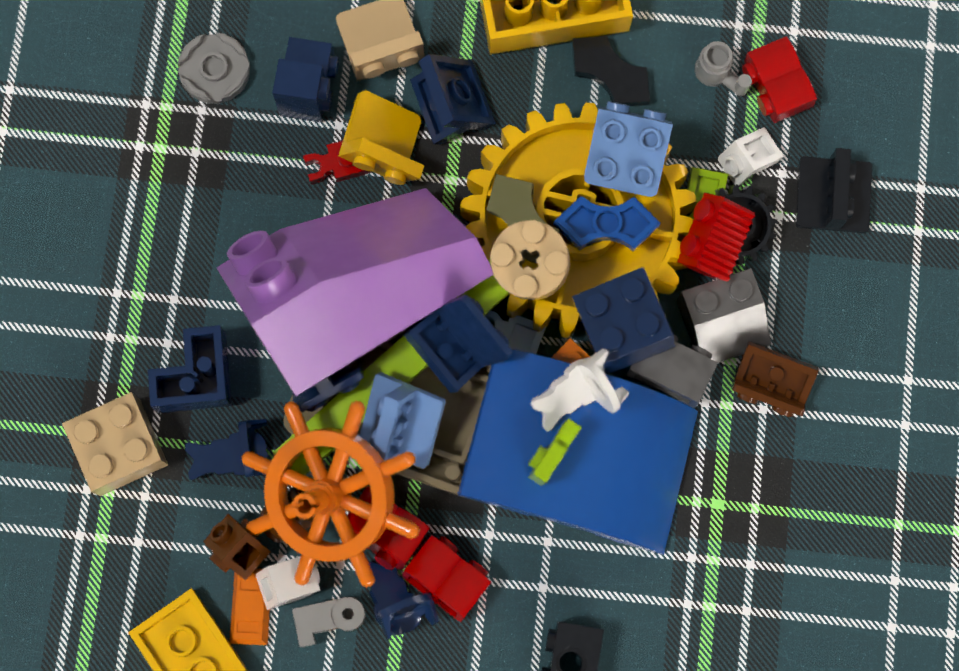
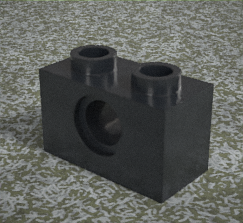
[542,622,604,671]

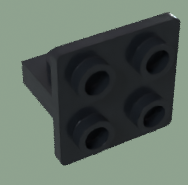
[795,148,872,233]

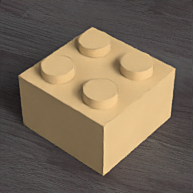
[62,392,168,496]

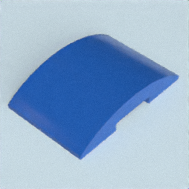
[458,349,698,555]

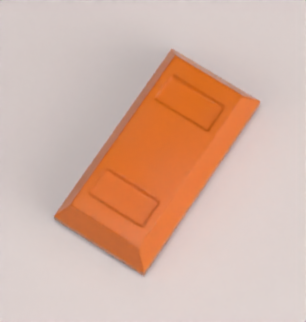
[230,569,270,645]

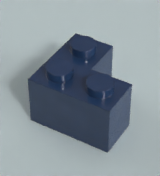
[272,37,339,123]
[148,325,232,413]

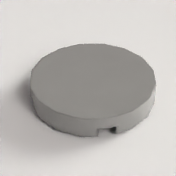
[178,33,250,104]

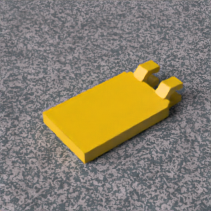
[128,588,248,671]

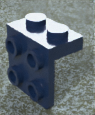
[403,295,513,393]

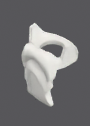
[531,349,629,432]

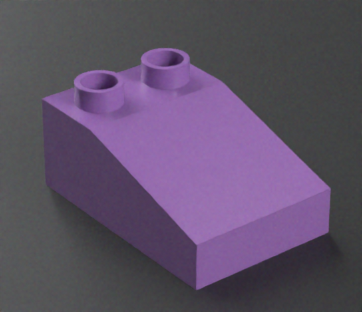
[216,188,493,396]

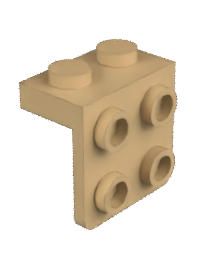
[336,0,424,81]

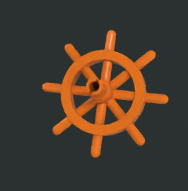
[241,401,420,587]

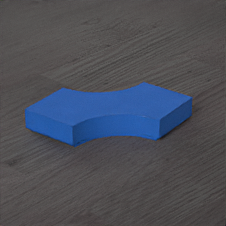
[553,196,661,251]

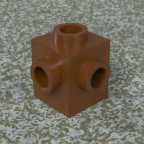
[203,513,271,580]

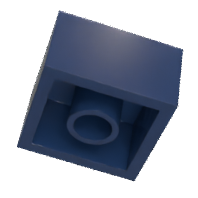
[572,267,675,375]

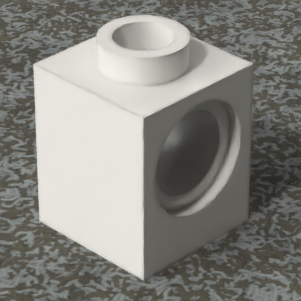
[255,556,320,610]

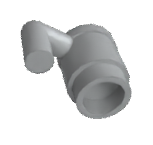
[695,41,752,96]

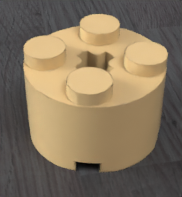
[490,220,570,300]

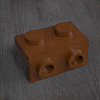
[732,341,819,417]

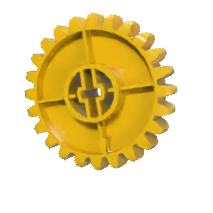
[460,103,697,338]

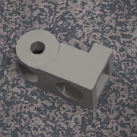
[292,597,365,648]

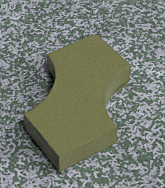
[487,174,560,263]

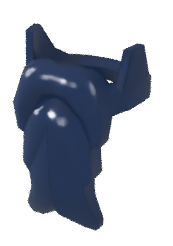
[185,419,268,480]
[368,561,439,641]

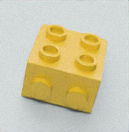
[338,90,424,185]

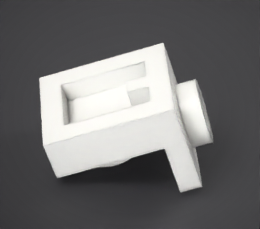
[718,127,784,186]

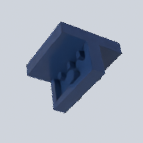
[410,54,496,145]

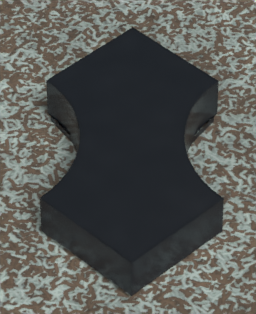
[572,36,650,106]

